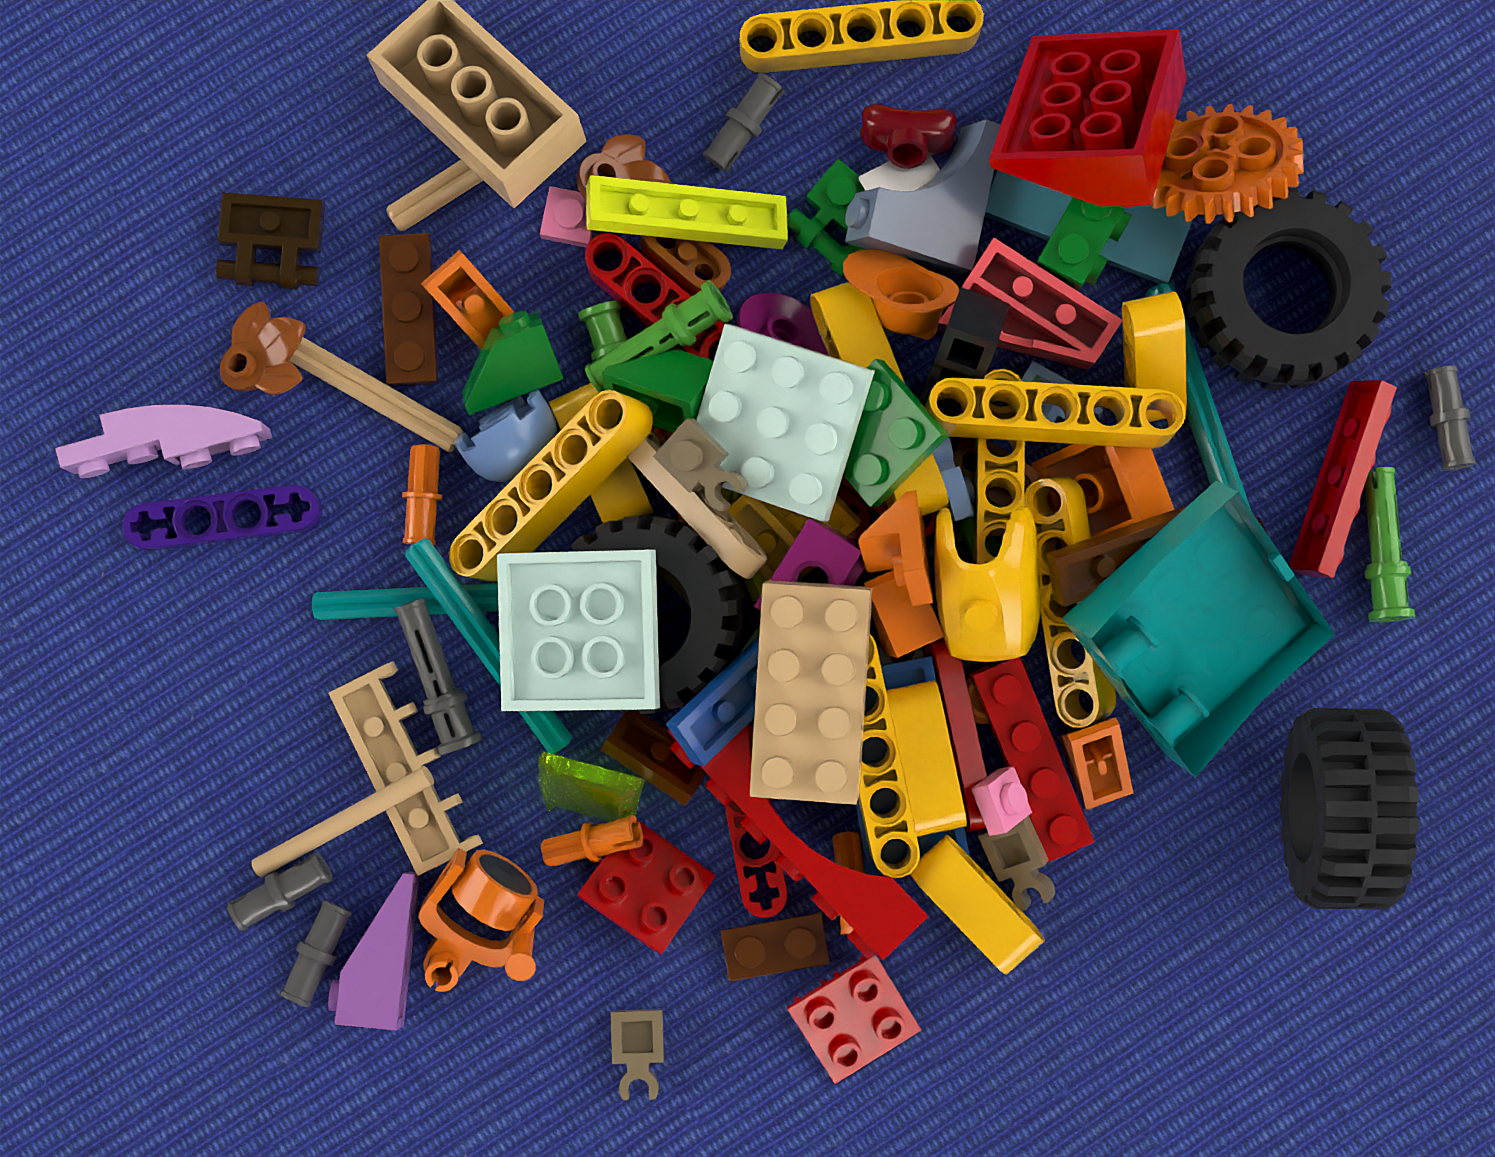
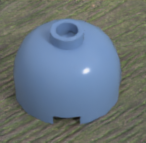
[453,389,557,482]

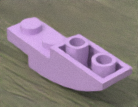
[55,405,272,478]

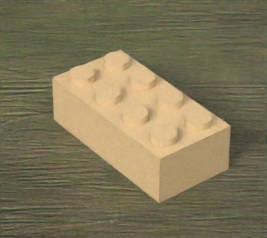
[367,0,586,208]
[750,580,873,805]

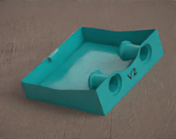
[1062,480,1335,778]

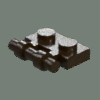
[216,192,325,290]

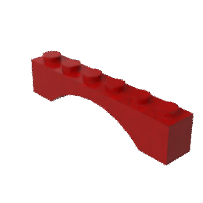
[668,725,929,960]

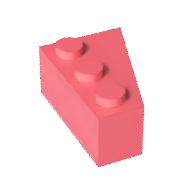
[937,238,1122,370]

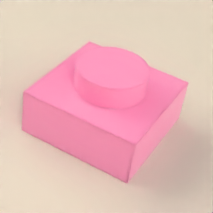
[540,186,593,247]
[971,766,1032,836]

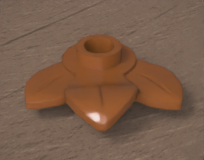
[577,134,671,198]
[219,302,306,395]

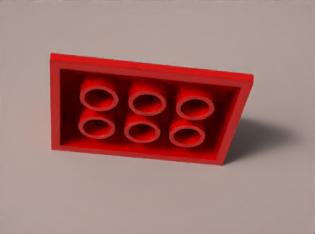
[989,29,1187,207]

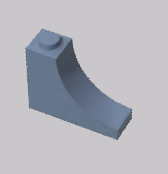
[845,120,1001,276]

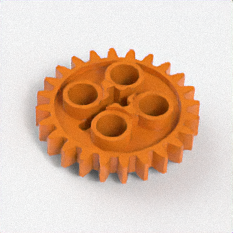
[1152,104,1304,224]

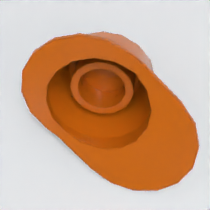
[843,249,959,340]

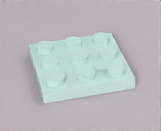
[696,324,875,522]
[497,550,660,711]

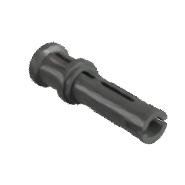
[394,598,482,755]

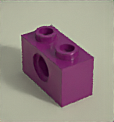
[754,517,865,611]

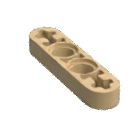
[628,430,768,579]

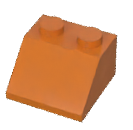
[1030,444,1175,548]

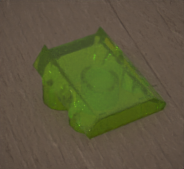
[538,752,645,822]

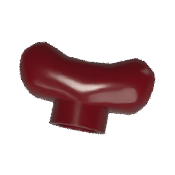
[860,104,957,169]

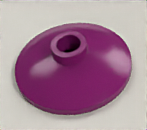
[737,293,829,356]

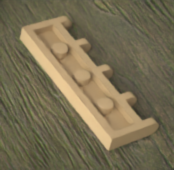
[329,661,483,876]

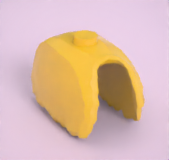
[934,506,1041,662]

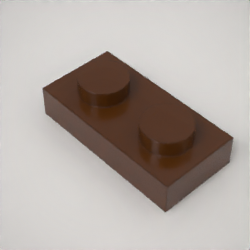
[600,710,706,806]
[720,912,830,982]

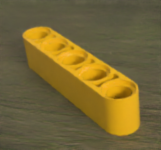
[740,0,984,73]
[810,282,949,516]
[973,369,1025,565]
[925,377,1186,448]
[449,390,653,583]
[1024,476,1116,728]
[858,635,920,878]

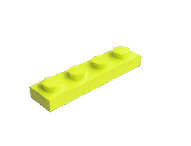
[586,175,788,250]

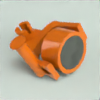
[418,848,544,992]

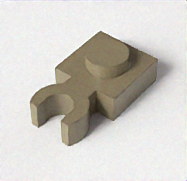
[653,418,749,511]
[978,815,1055,911]
[611,1008,664,1101]

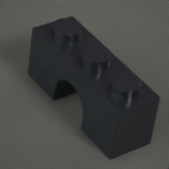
[919,287,1010,451]

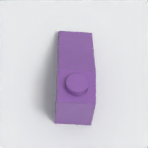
[328,871,420,1031]

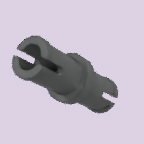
[702,73,785,173]
[1424,365,1476,471]
[227,852,333,931]
[279,899,353,1008]

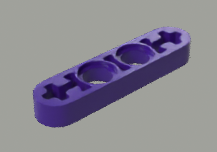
[122,485,322,551]

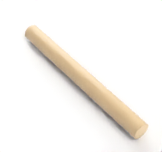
[251,766,434,878]

